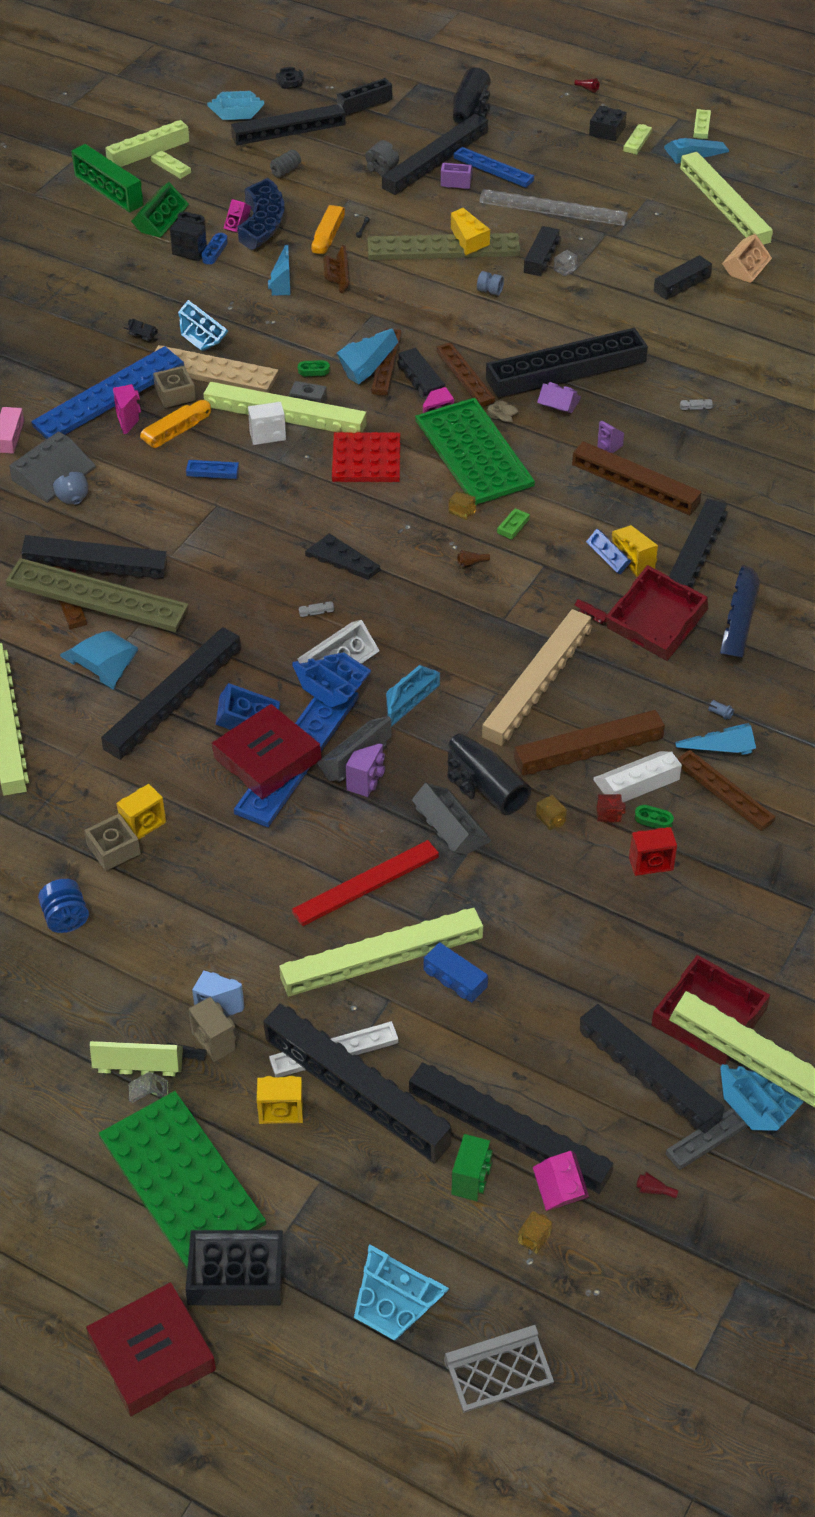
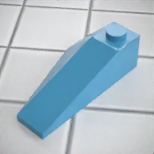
[268,245,290,296]

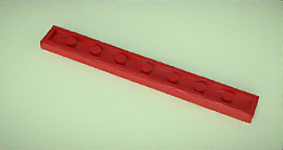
[292,840,439,927]

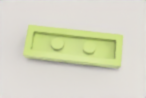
[693,109,711,139]
[623,124,652,154]
[151,151,191,179]

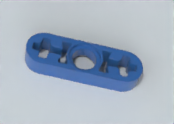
[202,233,228,264]

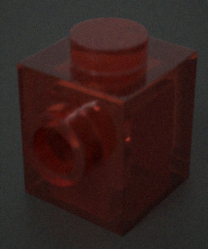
[597,794,626,822]

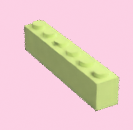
[105,120,189,167]

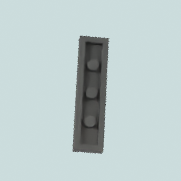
[666,1108,748,1170]

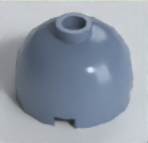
[53,472,88,505]

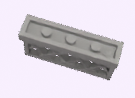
[444,1325,554,1413]

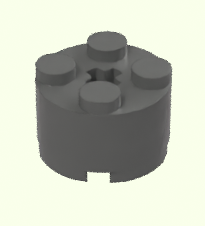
[366,140,399,176]

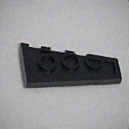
[305,533,380,580]

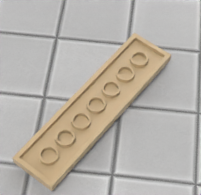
[154,345,279,393]

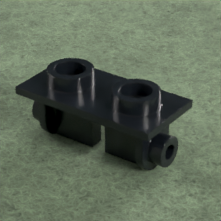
[124,319,158,342]

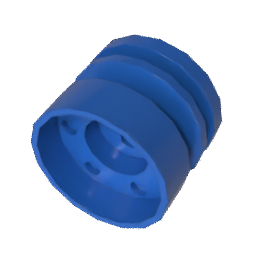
[38,879,89,933]

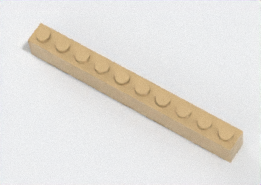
[482,609,592,746]

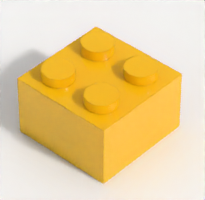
[116,784,166,840]
[257,1076,303,1124]

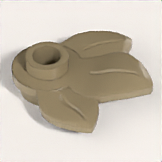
[487,401,519,422]

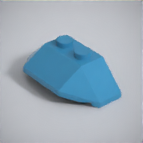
[178,300,228,351]
[386,665,440,727]

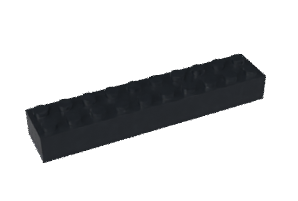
[486,327,648,398]
[263,1003,451,1164]

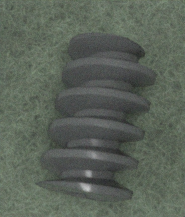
[270,149,301,178]

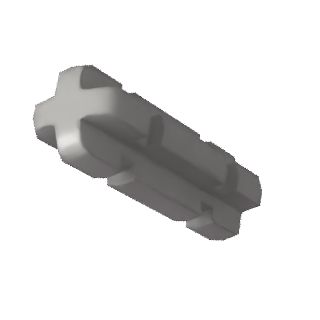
[680,399,713,410]
[299,601,334,617]

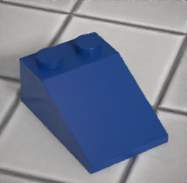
[216,683,280,730]

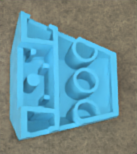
[207,91,264,120]
[354,1244,449,1341]

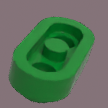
[297,360,330,377]
[635,805,674,829]

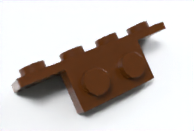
[323,245,350,293]

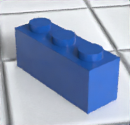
[424,942,488,1003]

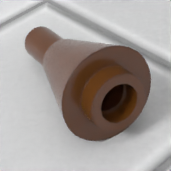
[457,550,490,568]

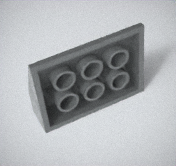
[9,431,96,503]

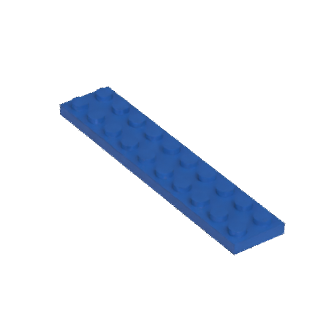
[31,346,184,439]
[234,692,359,827]

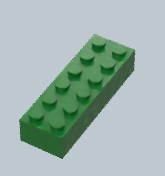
[71,144,144,213]

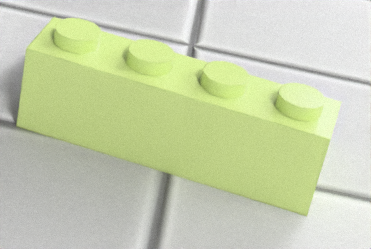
[90,1041,183,1076]

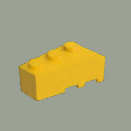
[451,208,490,255]
[612,525,658,577]

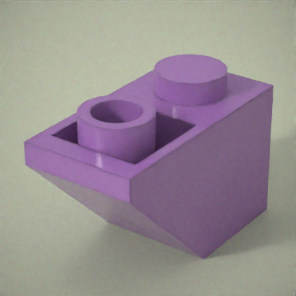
[597,421,624,453]

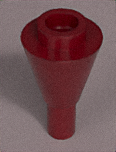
[574,78,600,93]
[636,1171,679,1199]

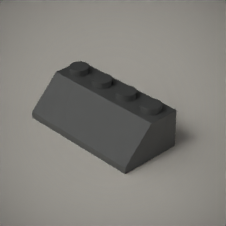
[317,716,391,782]
[412,782,491,854]

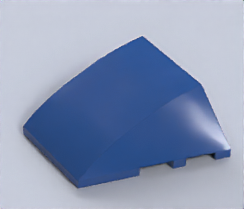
[292,652,371,707]

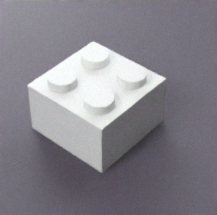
[248,402,286,445]

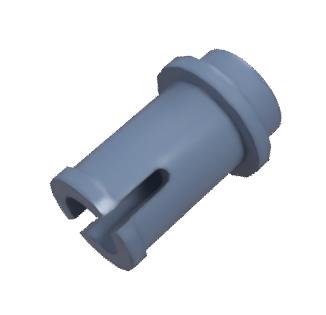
[709,700,734,720]

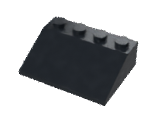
[185,1230,283,1305]

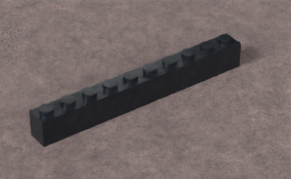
[382,114,488,195]
[101,627,241,760]
[409,1062,614,1194]

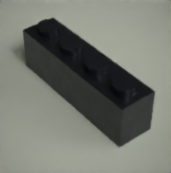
[337,78,392,115]
[524,226,561,276]
[654,255,712,300]
[397,348,445,400]

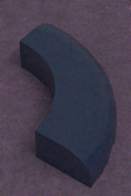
[237,178,284,250]
[720,565,760,657]

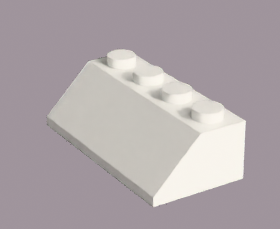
[297,620,379,663]
[594,751,682,806]

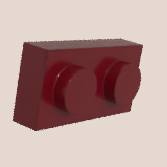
[574,599,608,624]

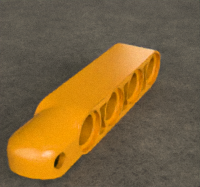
[311,205,345,254]
[140,400,211,448]

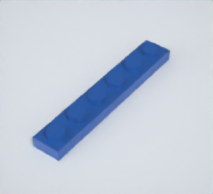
[454,147,534,187]

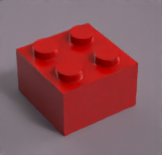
[629,827,677,876]

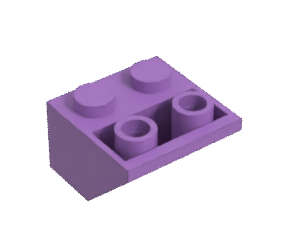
[441,163,473,189]
[537,382,581,413]
[346,744,385,797]

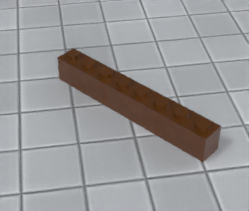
[572,441,702,516]
[514,710,665,776]

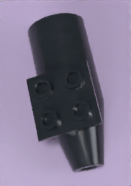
[453,67,491,124]
[447,733,531,815]

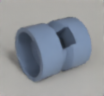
[477,271,504,296]

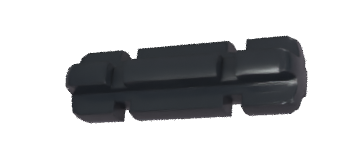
[166,1043,207,1061]

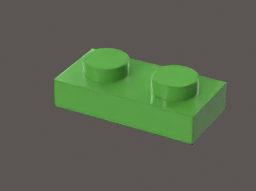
[497,508,530,539]

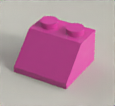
[113,384,141,434]
[533,1151,589,1211]

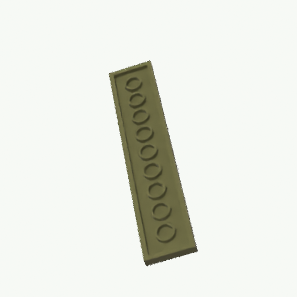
[368,233,520,260]
[6,558,188,632]

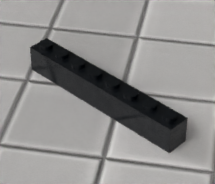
[231,104,346,146]
[669,498,728,589]
[21,535,167,579]
[580,1004,724,1134]

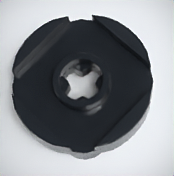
[276,67,304,89]

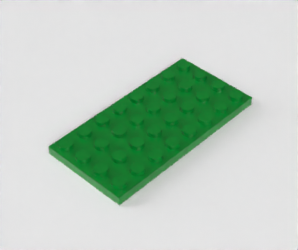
[415,397,535,505]
[98,1091,266,1269]

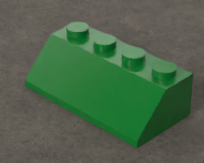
[131,182,189,238]

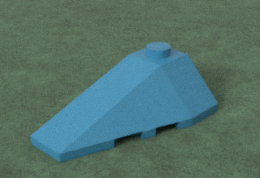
[664,138,729,164]
[337,329,398,384]
[675,723,756,755]

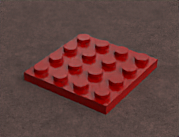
[332,432,400,482]

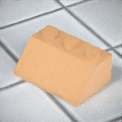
[722,234,772,283]

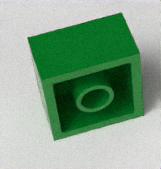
[451,1134,493,1201]

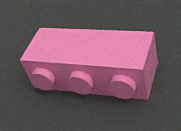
[0,407,24,453]

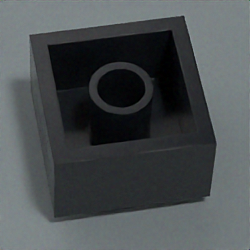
[589,106,627,142]
[170,219,207,261]

